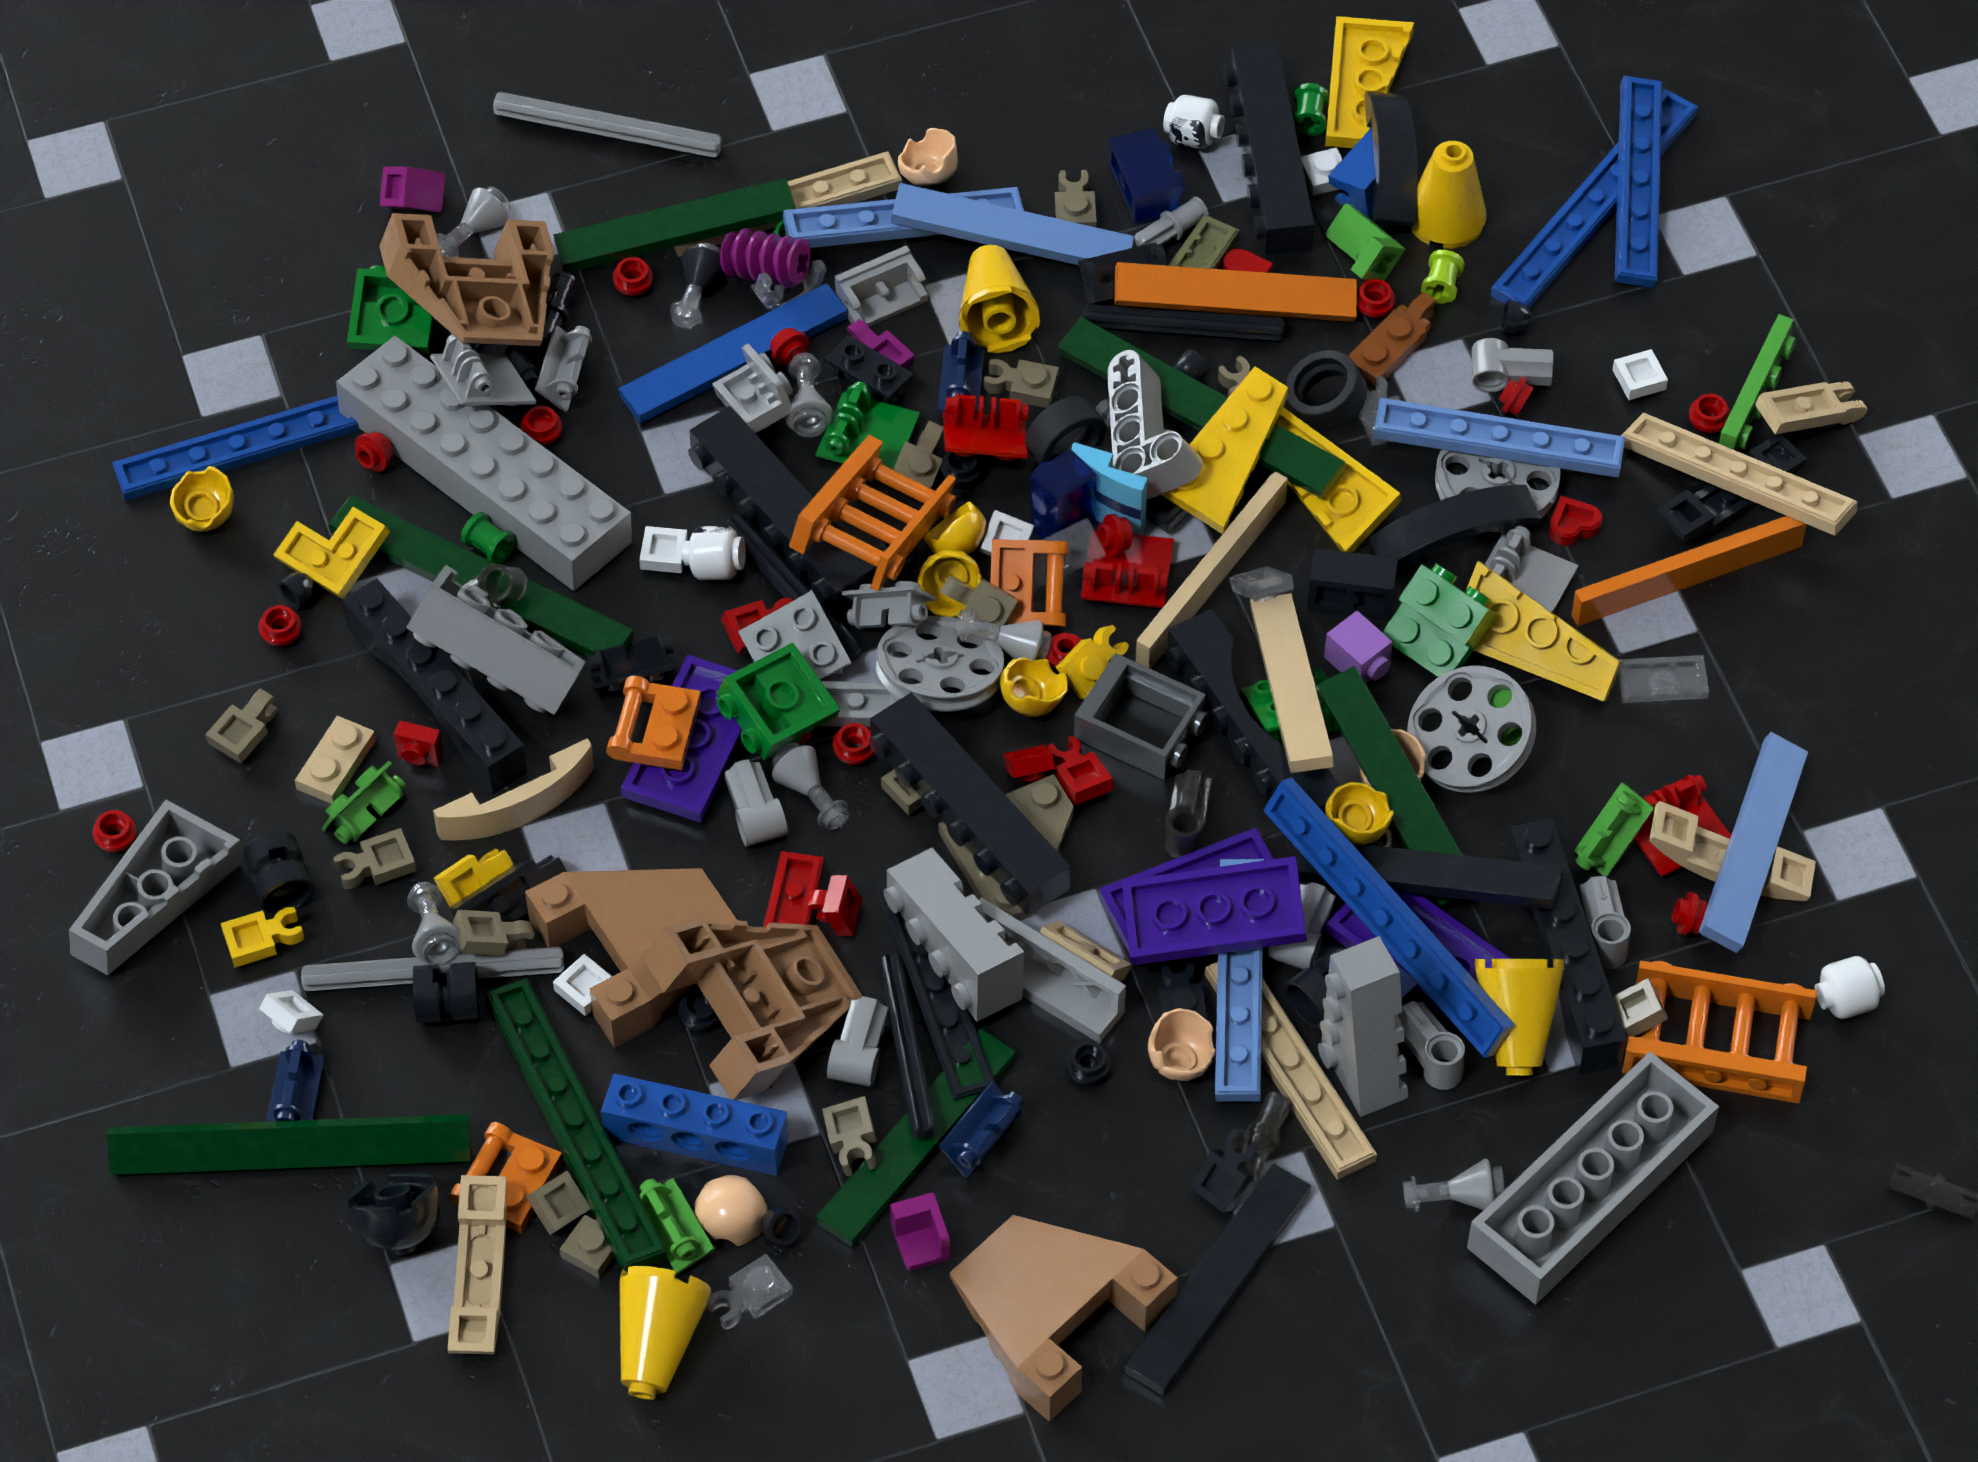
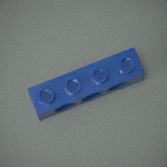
[601,1073,789,1176]

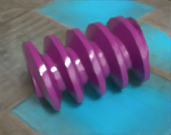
[720,228,811,288]

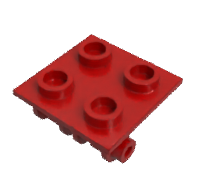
[943,393,1028,460]
[1081,530,1174,608]
[1634,774,1731,878]

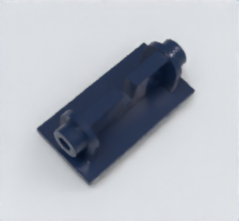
[938,331,985,414]
[266,1040,325,1122]
[939,1082,1024,1178]

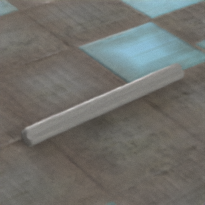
[493,92,722,158]
[301,947,564,991]

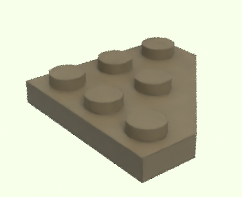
[938,774,1074,921]

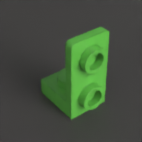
[1326,204,1406,281]

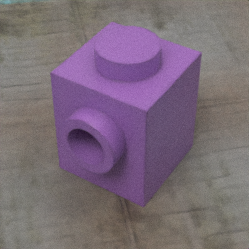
[1324,611,1392,684]

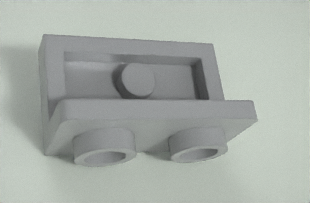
[712,343,793,433]

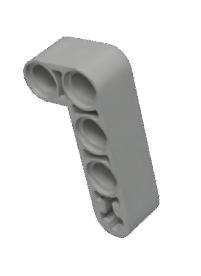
[1108,350,1203,499]

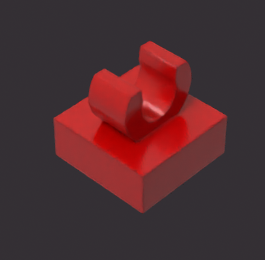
[808,875,863,936]

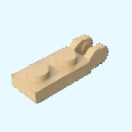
[1755,381,1867,434]

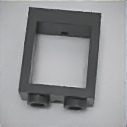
[1074,653,1209,780]

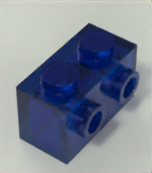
[1109,127,1185,223]
[1030,449,1097,542]

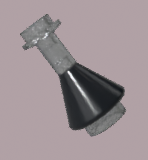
[670,243,725,329]

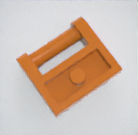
[990,539,1069,626]
[606,676,701,770]
[448,1122,563,1234]

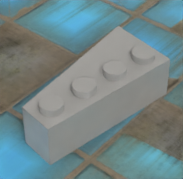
[406,565,585,715]
[69,800,240,975]
[884,848,1024,1022]
[1318,936,1408,1117]

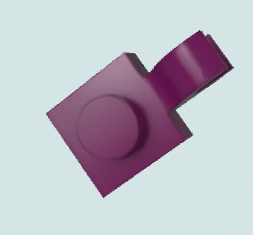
[847,319,915,369]

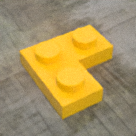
[273,507,390,599]

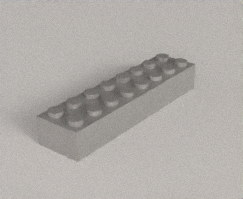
[336,336,632,591]

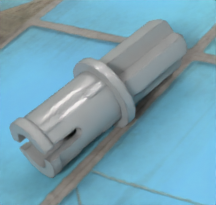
[1134,197,1209,246]

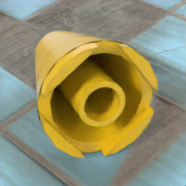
[1410,141,1487,249]
[959,245,1040,353]
[1475,959,1564,1075]
[620,1266,712,1400]

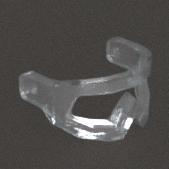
[750,260,826,311]

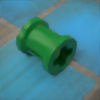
[1293,83,1329,136]
[460,512,516,565]

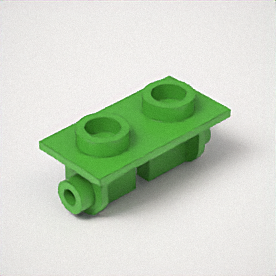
[321,761,406,844]
[1574,782,1655,877]
[640,1178,715,1275]

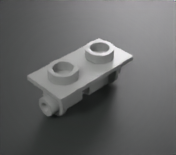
[535,326,592,412]
[842,581,936,629]

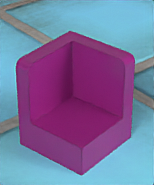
[380,167,445,212]
[890,1192,950,1271]

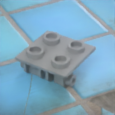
[430,334,536,407]
[1485,526,1579,613]
[738,591,852,681]

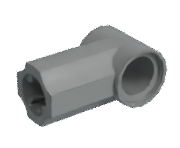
[1472,338,1553,392]
[725,759,788,847]
[1578,875,1631,969]
[1268,882,1335,970]
[827,996,889,1087]
[1398,1000,1465,1090]

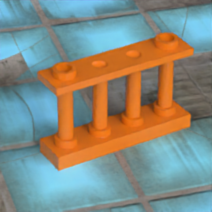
[789,435,956,591]
[1622,960,1817,1104]

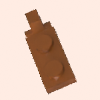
[1348,292,1436,387]

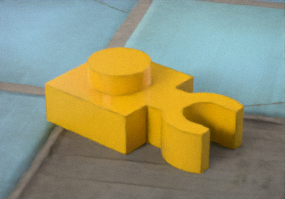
[1056,625,1129,699]
[221,907,304,968]

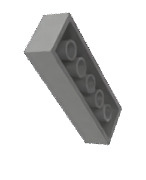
[1467,1052,1719,1305]

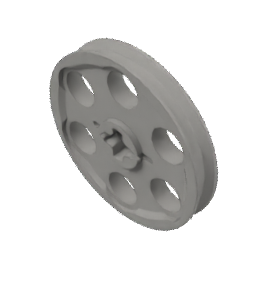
[1435,449,1560,532]
[876,616,1004,711]
[1407,666,1537,793]

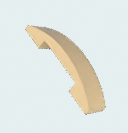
[433,738,594,841]
[1649,801,1816,901]
[448,1175,507,1355]

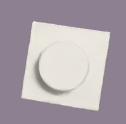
[1301,147,1342,196]
[1613,349,1668,400]
[979,510,1034,556]
[639,526,688,573]
[553,954,612,1016]
[259,990,323,1034]

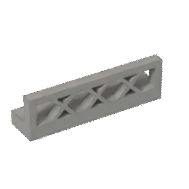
[979,898,1126,1044]

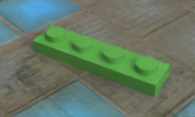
[1719,314,1796,451]

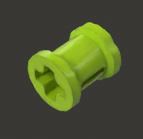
[1421,250,1465,304]

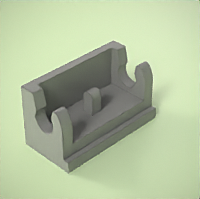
[835,245,928,326]

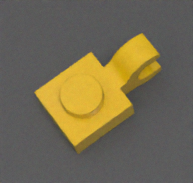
[433,848,514,907]

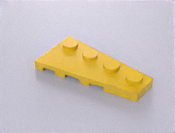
[1325,16,1414,148]
[1160,366,1288,534]
[1275,407,1402,553]
[1466,561,1621,701]

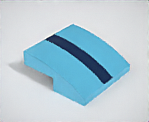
[1070,442,1147,535]

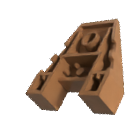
[379,213,554,346]
[525,868,737,1048]
[642,918,862,1100]
[950,1215,1178,1422]

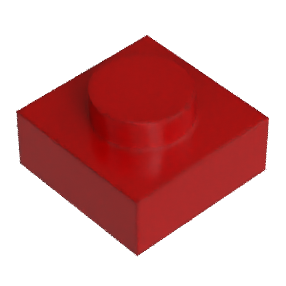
[394,721,444,767]
[1003,744,1055,781]

